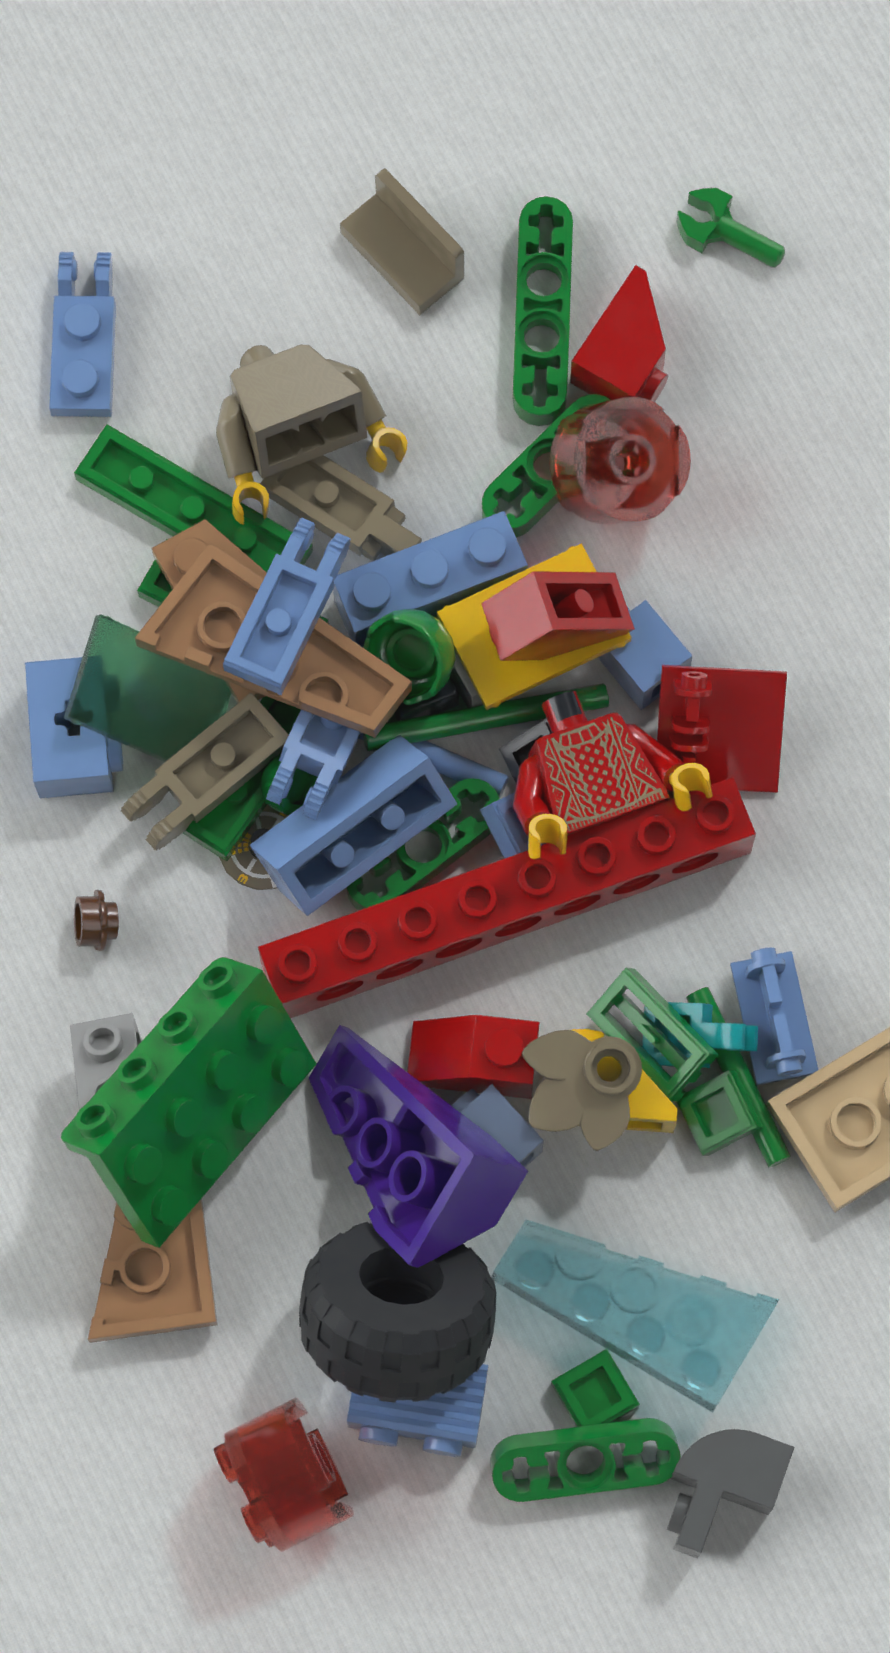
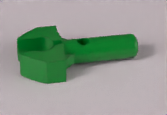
[676,188,785,268]

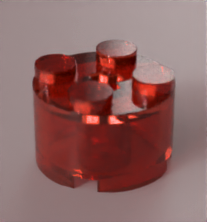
[549,397,691,525]
[214,1397,354,1552]

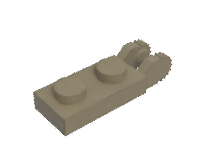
[121,693,289,851]

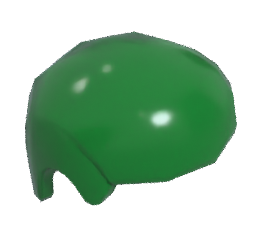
[363,609,456,705]

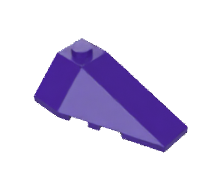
[309,1025,528,1268]

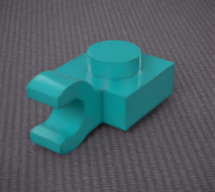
[642,1002,758,1068]

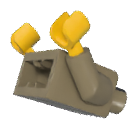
[216,344,408,524]

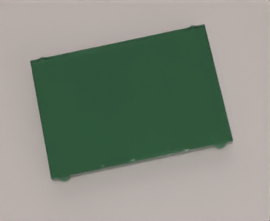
[64,614,232,762]

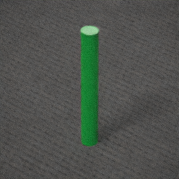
[686,987,791,1168]

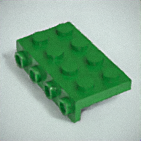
[61,957,317,1248]

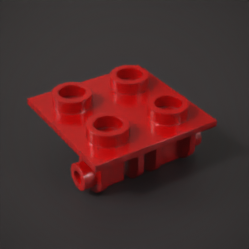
[657,665,787,793]

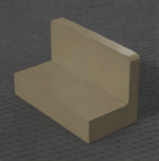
[340,168,464,315]

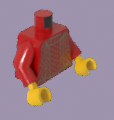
[513,691,712,859]

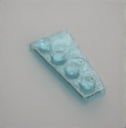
[491,1219,779,1413]

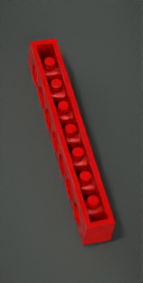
[258,777,756,1018]

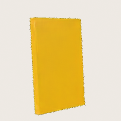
[437,543,632,710]

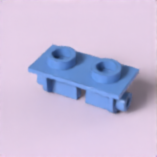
[730,947,819,1085]

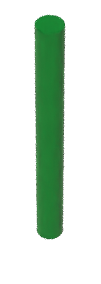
[363,683,609,751]

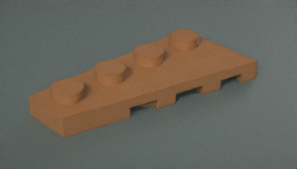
[135,542,412,738]

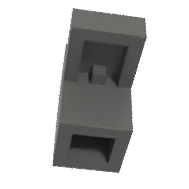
[667,1429,795,1559]

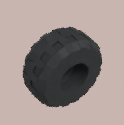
[299,1222,497,1403]

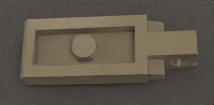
[260,455,422,561]

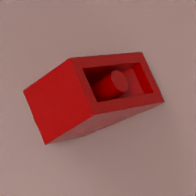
[570,265,669,419]
[481,571,635,661]
[407,1015,540,1099]

